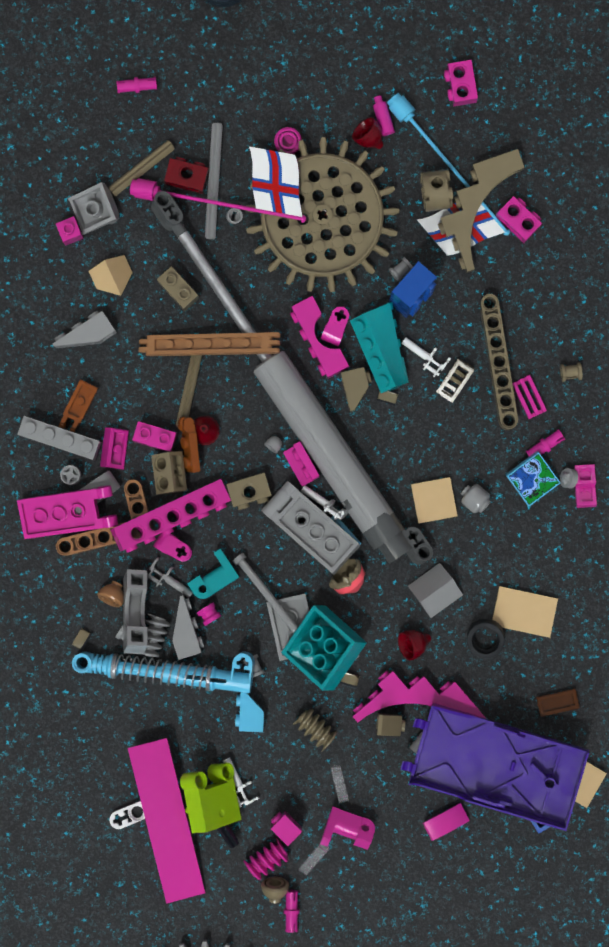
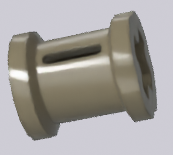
[560,362,583,382]

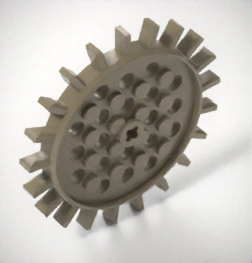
[245,137,399,293]

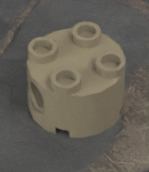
[420,169,453,212]

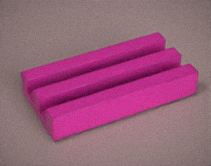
[512,375,547,420]

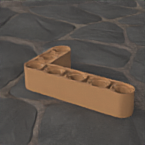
[56,480,153,556]

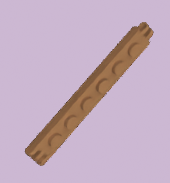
[138,332,280,356]

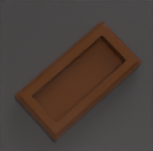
[536,688,580,717]

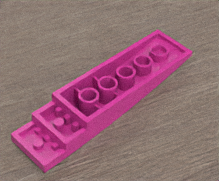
[128,738,205,904]

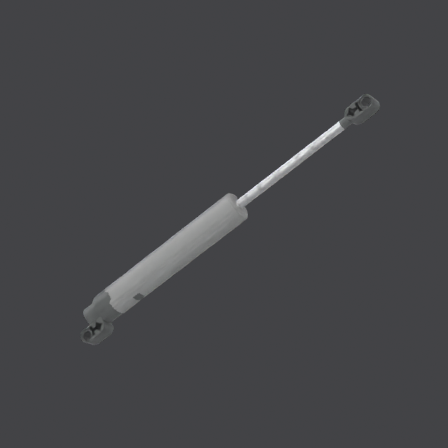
[151,191,433,565]

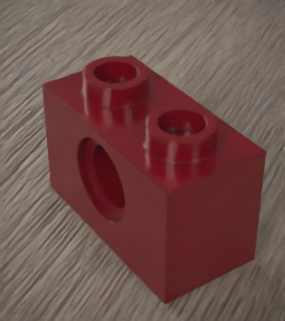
[164,157,209,194]

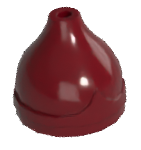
[352,117,384,149]
[194,416,220,446]
[398,630,431,661]

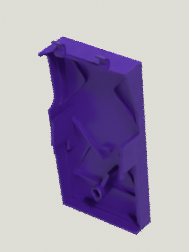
[400,703,589,831]

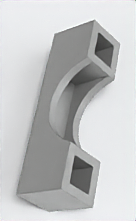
[17,416,101,461]
[123,569,147,654]

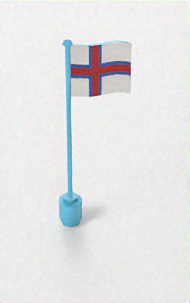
[387,93,510,256]

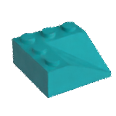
[281,605,367,691]

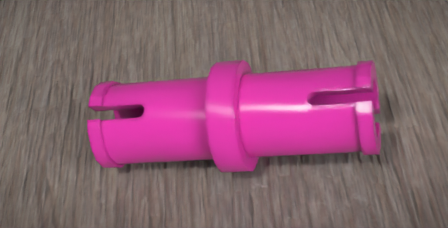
[116,77,157,93]
[525,429,565,457]
[284,890,300,933]

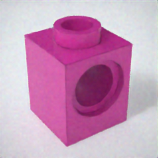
[56,216,84,246]

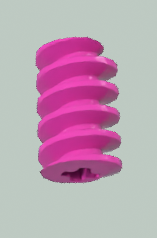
[243,838,289,880]

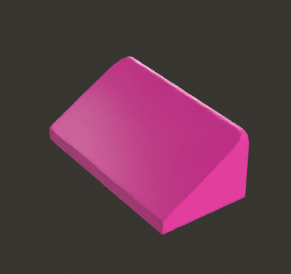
[100,428,129,470]

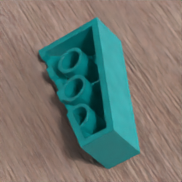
[350,302,409,394]

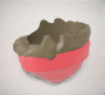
[329,558,365,594]

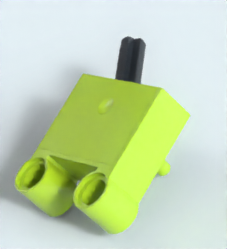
[180,763,242,848]

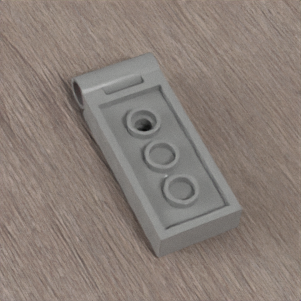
[261,481,360,575]

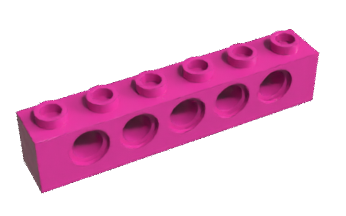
[110,479,231,553]

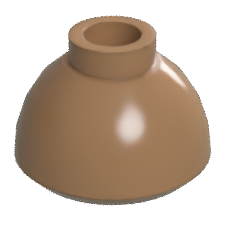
[97,581,124,607]

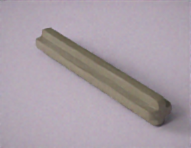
[109,140,175,196]
[176,355,202,427]

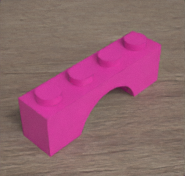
[290,296,349,379]

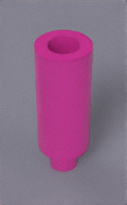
[373,96,395,136]

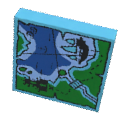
[505,451,560,507]

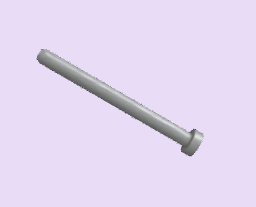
[233,553,298,633]

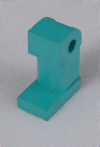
[187,549,239,599]

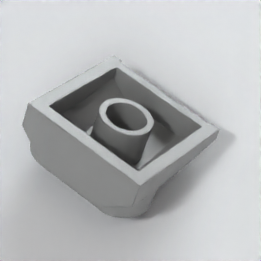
[68,182,119,235]

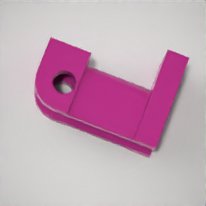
[320,807,375,850]

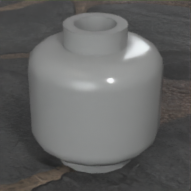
[461,484,491,513]

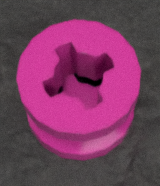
[197,602,222,626]

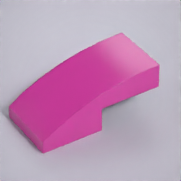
[574,464,597,508]
[423,803,470,841]

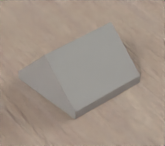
[408,563,463,618]

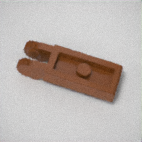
[58,379,99,433]
[178,416,200,473]

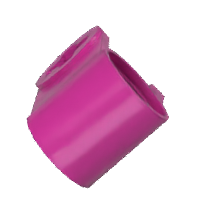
[321,307,349,346]
[153,533,192,562]

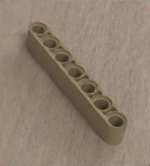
[480,294,518,430]

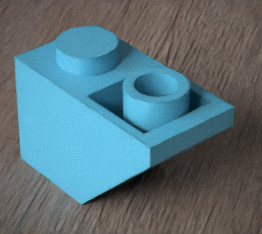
[235,692,264,732]

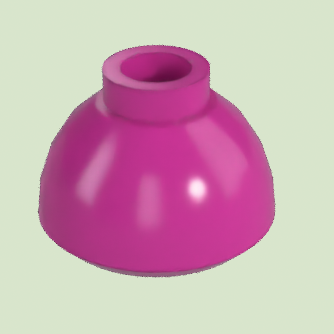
[274,127,302,154]

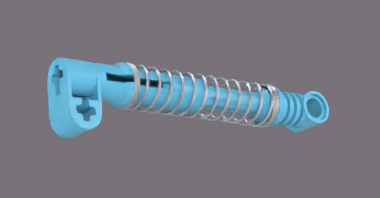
[72,651,255,693]

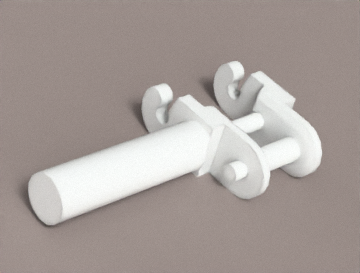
[401,337,451,377]
[301,485,348,520]
[223,757,260,808]

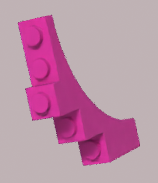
[352,671,486,723]

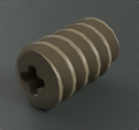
[293,708,337,752]

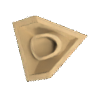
[89,255,133,296]

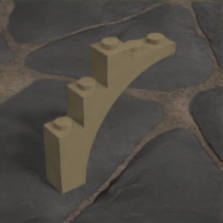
[438,149,525,273]

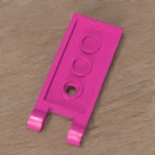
[17,485,118,539]

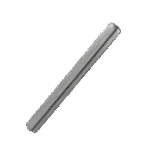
[205,123,223,240]

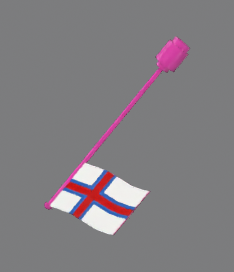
[130,147,306,223]

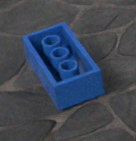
[389,261,437,318]

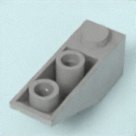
[53,311,117,348]
[172,595,204,660]

